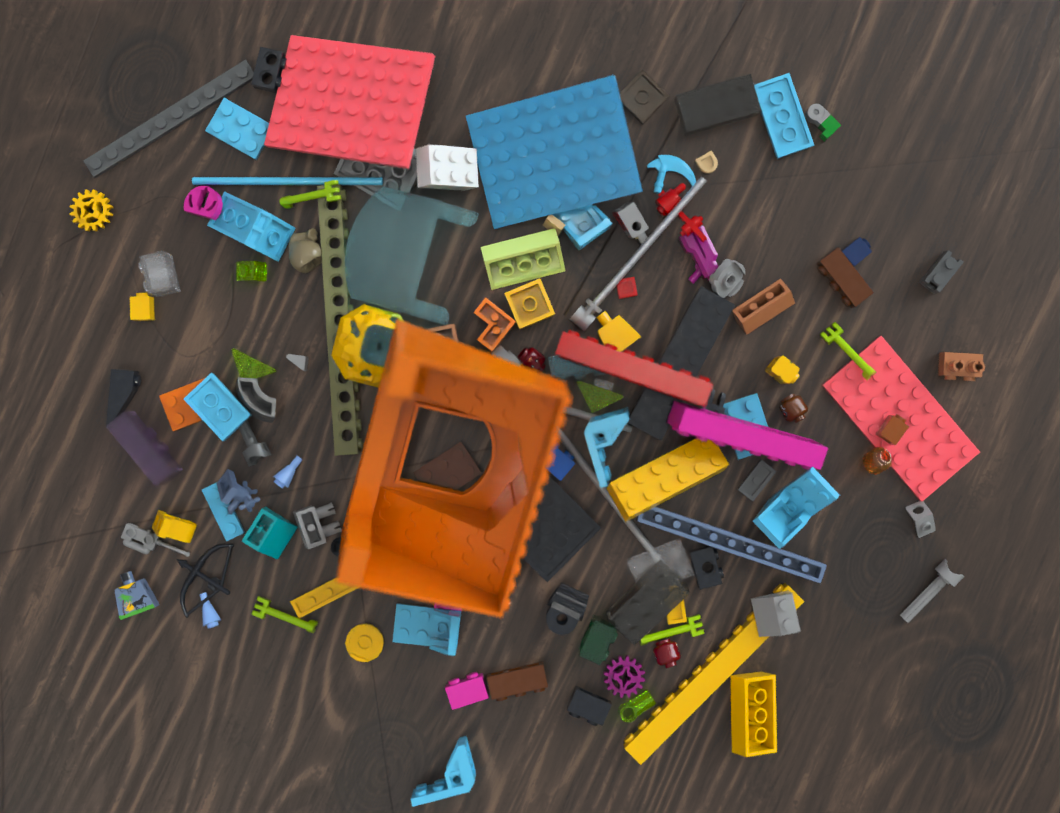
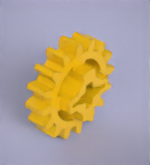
[69,189,113,232]

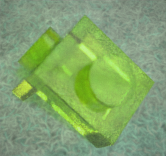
[236,261,267,282]

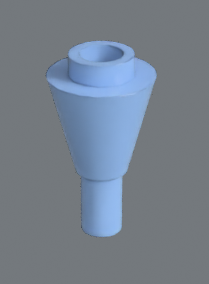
[273,456,302,489]
[200,592,221,629]

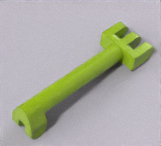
[280,180,341,209]
[820,322,876,380]
[252,596,318,633]
[638,614,704,645]

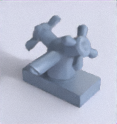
[217,469,260,515]

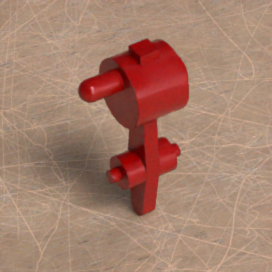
[655,183,707,242]

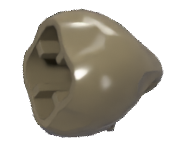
[289,228,322,273]

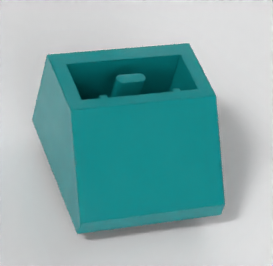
[242,507,298,560]

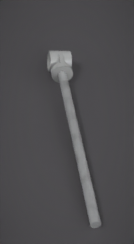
[569,177,707,332]

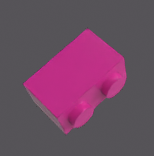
[445,672,489,710]

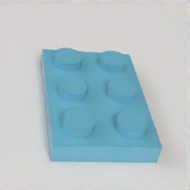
[205,98,269,160]
[184,373,252,441]
[723,393,768,460]

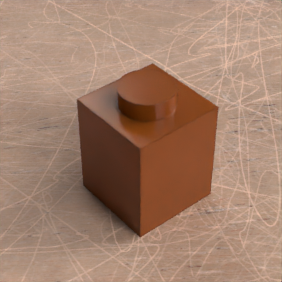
[876,414,909,446]

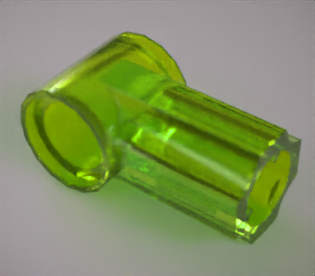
[618,689,656,723]

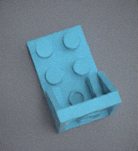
[207,191,296,262]
[552,204,612,250]
[584,407,630,488]
[753,467,839,549]
[392,603,461,656]
[411,736,476,807]

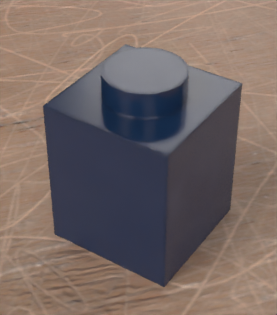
[842,237,872,266]

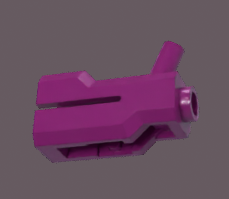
[678,225,719,284]

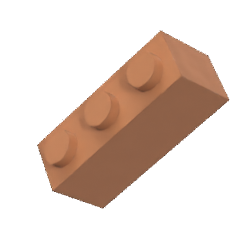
[732,279,795,335]

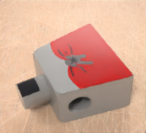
[612,202,649,246]

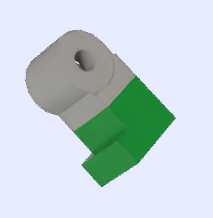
[805,104,841,142]

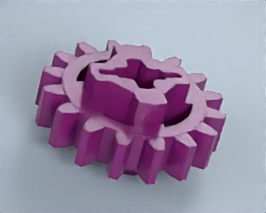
[604,655,645,698]

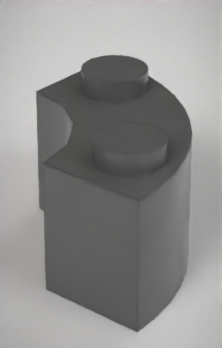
[236,377,276,423]

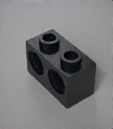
[251,47,287,93]

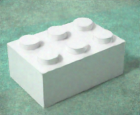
[416,145,479,191]

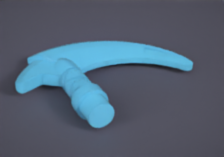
[647,155,696,194]

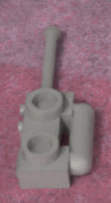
[121,523,190,557]

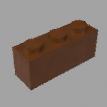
[817,247,874,308]
[487,661,548,701]

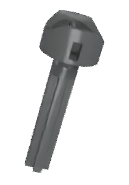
[233,394,272,467]

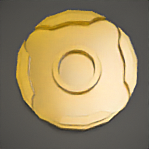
[345,623,384,662]

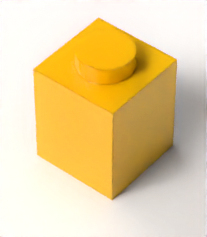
[130,293,155,321]

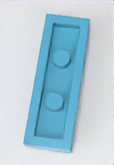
[202,482,245,541]

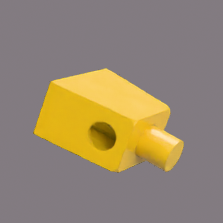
[596,311,641,351]

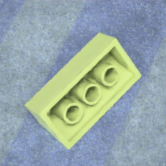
[481,228,565,290]

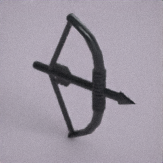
[177,544,234,618]

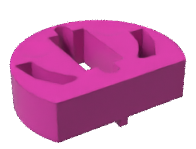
[184,186,223,220]

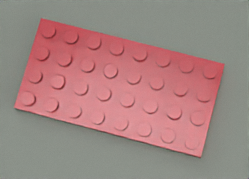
[822,336,980,502]

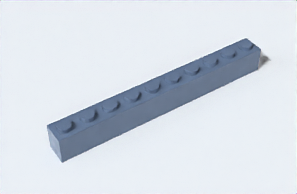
[635,506,827,583]

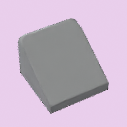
[286,354,309,371]

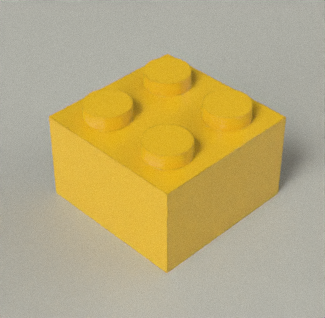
[504,278,555,330]

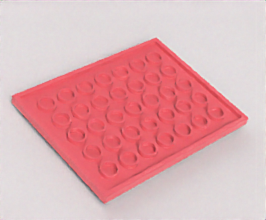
[264,35,435,169]

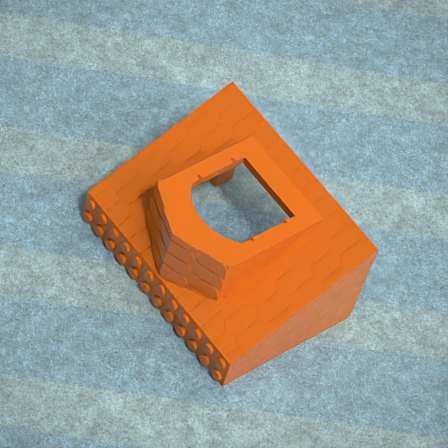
[336,319,571,618]

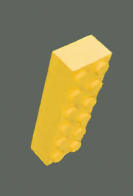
[607,438,729,522]

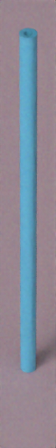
[192,177,383,185]

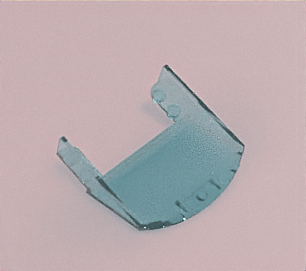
[345,187,479,325]

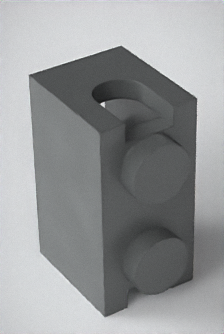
[919,250,964,294]

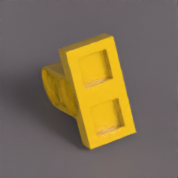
[152,510,197,543]

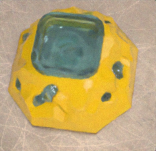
[331,304,405,388]

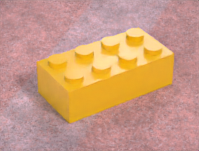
[731,672,777,757]

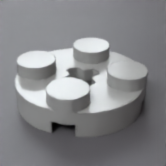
[709,259,745,298]

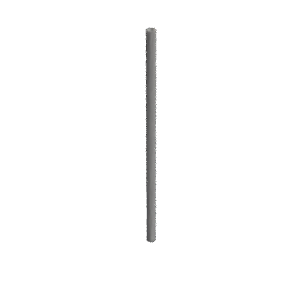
[558,427,666,568]

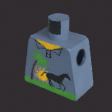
[115,571,159,620]

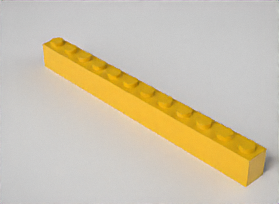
[623,583,805,765]

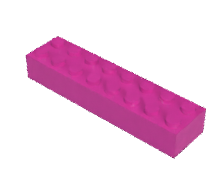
[667,400,828,470]

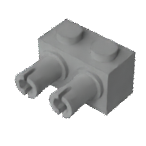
[293,502,342,549]

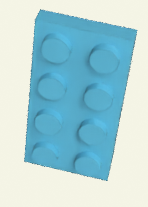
[752,73,814,159]

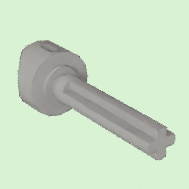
[900,559,965,623]

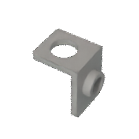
[906,501,936,538]

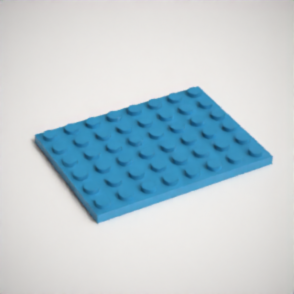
[466,75,643,229]

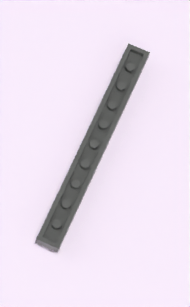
[83,60,254,178]

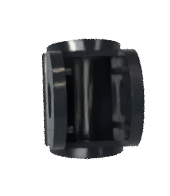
[546,582,589,635]

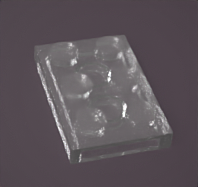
[627,538,695,596]

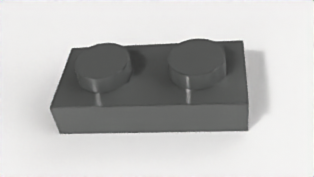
[737,459,777,501]

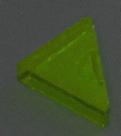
[231,348,277,379]
[576,381,624,413]

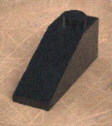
[106,369,141,427]

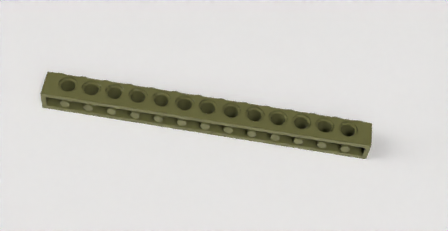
[317,184,363,456]

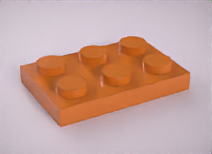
[159,378,205,431]

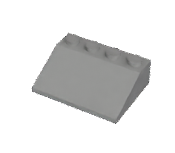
[334,149,417,212]

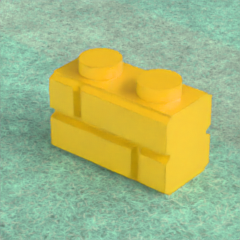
[765,355,800,384]

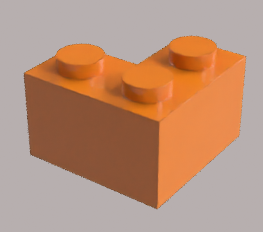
[474,297,516,352]

